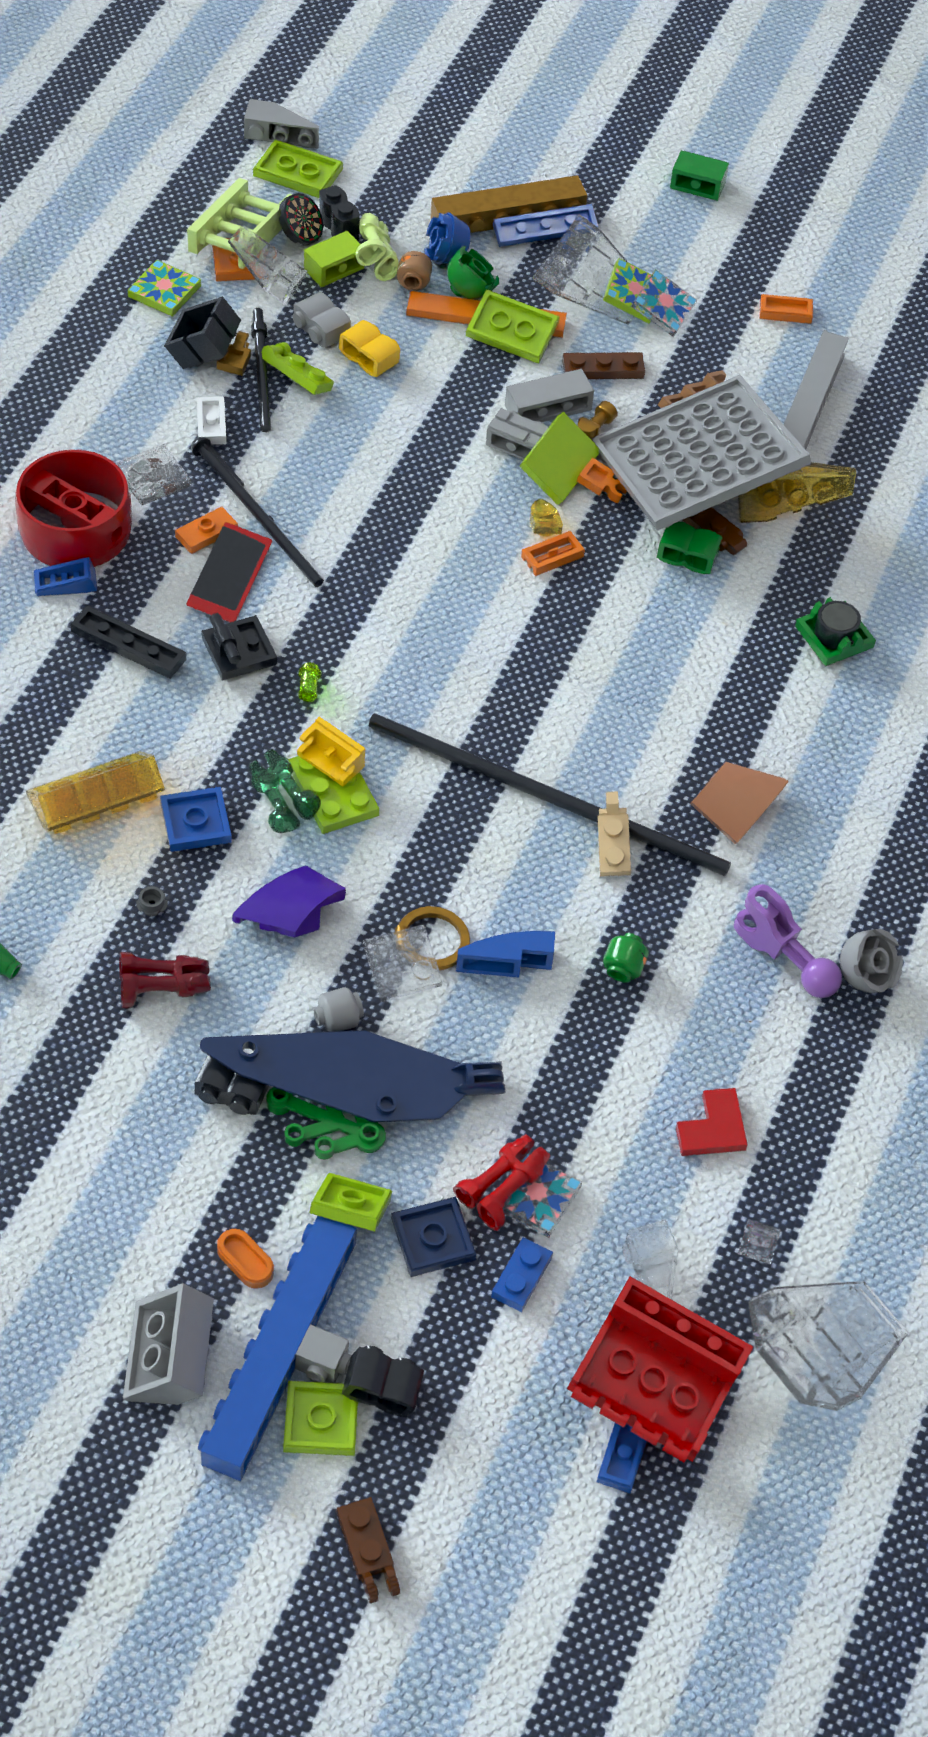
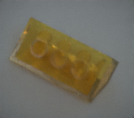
[25,751,165,834]

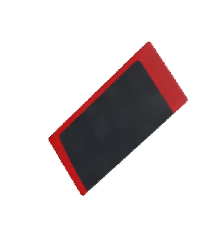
[186,522,272,622]

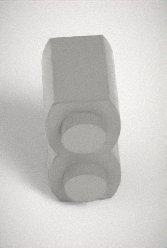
[292,292,351,348]

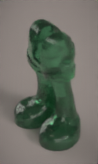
[249,749,321,833]

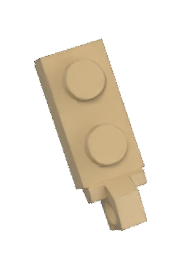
[598,791,631,876]

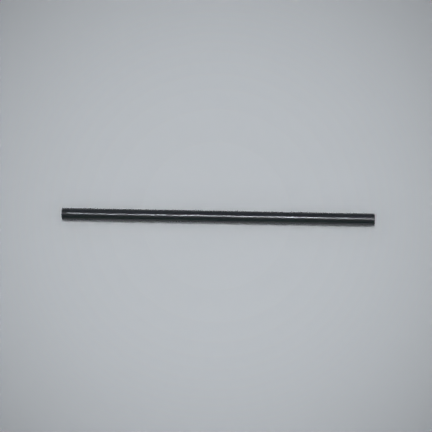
[368,713,731,876]

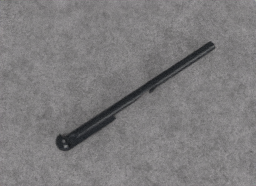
[191,437,324,587]

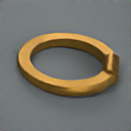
[395,906,470,971]

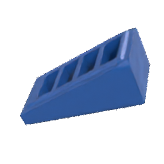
[34,557,97,596]

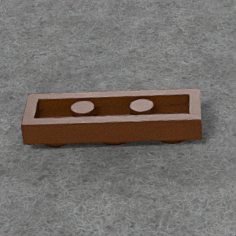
[562,352,645,379]

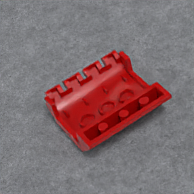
[567,1276,753,1462]

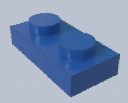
[491,1237,553,1312]

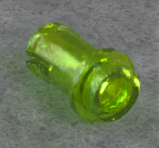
[298,662,322,702]

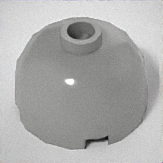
[840,929,903,993]

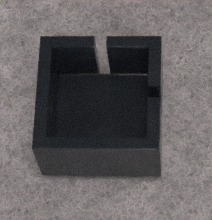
[164,296,241,369]

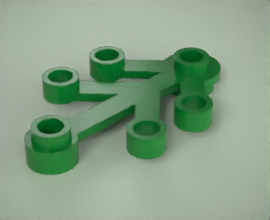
[266,1087,386,1160]

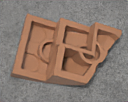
[690,762,789,844]

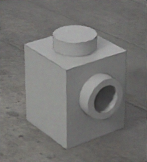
[295,1324,352,1383]

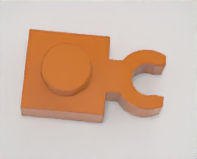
[577,457,627,503]

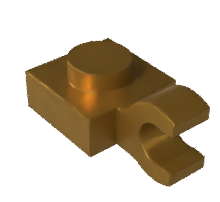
[217,331,251,376]

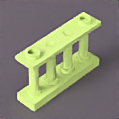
[187,178,292,269]

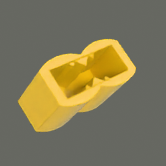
[339,320,400,377]

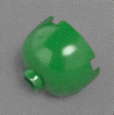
[447,246,499,300]

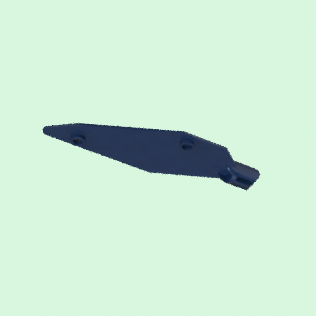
[200,1030,506,1123]

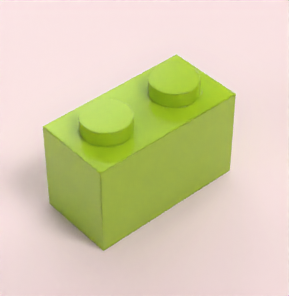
[304,231,364,288]

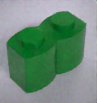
[657,521,722,574]

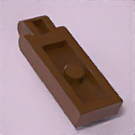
[682,507,747,555]

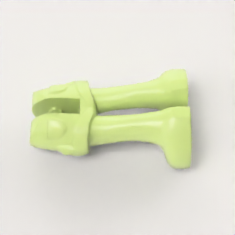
[356,213,399,281]

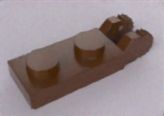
[336,1497,400,1603]

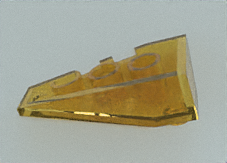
[738,462,856,523]

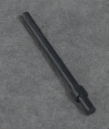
[251,308,271,432]

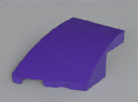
[232,865,346,938]

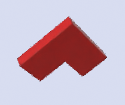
[676,1088,748,1156]

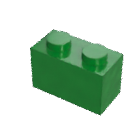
[670,150,729,201]

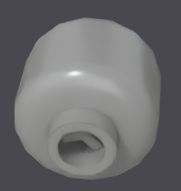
[313,987,364,1032]

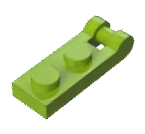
[261,342,334,395]

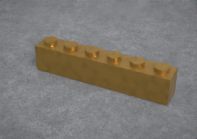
[431,175,587,233]

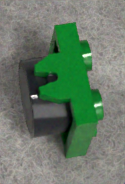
[795,597,876,667]

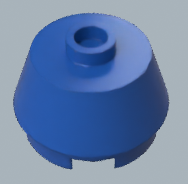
[424,212,470,265]

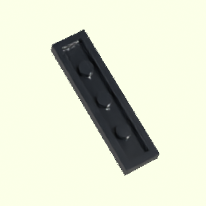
[71,605,187,679]

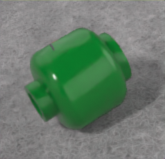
[603,933,649,983]

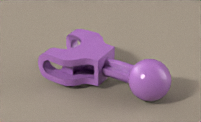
[734,884,842,998]

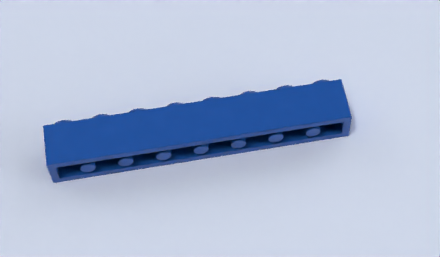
[198,1216,357,1481]

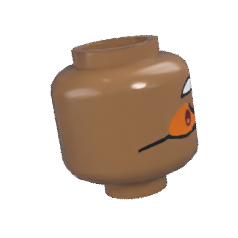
[397,251,432,291]

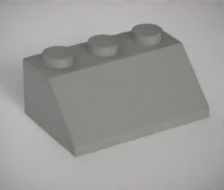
[123,1283,214,1405]

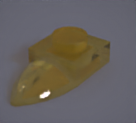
[530,499,563,537]

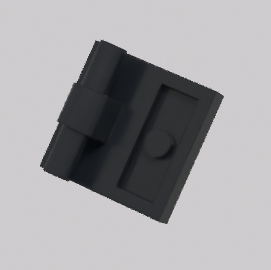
[201,613,277,681]

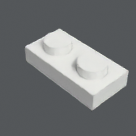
[197,397,226,444]

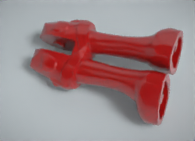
[453,1134,550,1231]

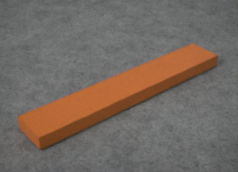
[406,291,567,338]

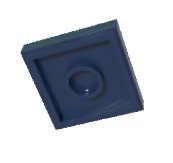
[391,1196,476,1277]

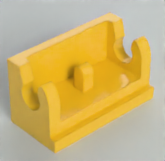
[297,716,366,787]

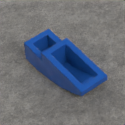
[456,931,555,978]

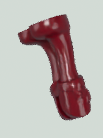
[119,952,211,1009]

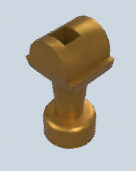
[578,401,618,440]

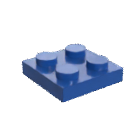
[160,787,232,852]

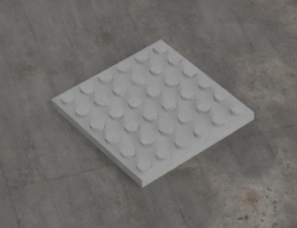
[592,375,811,530]

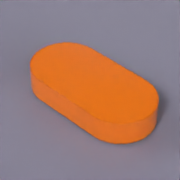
[217,1229,274,1288]

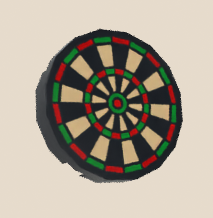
[279,193,324,246]

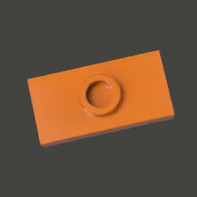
[175,506,238,554]

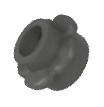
[136,886,168,916]

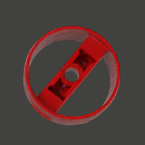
[15,450,132,567]

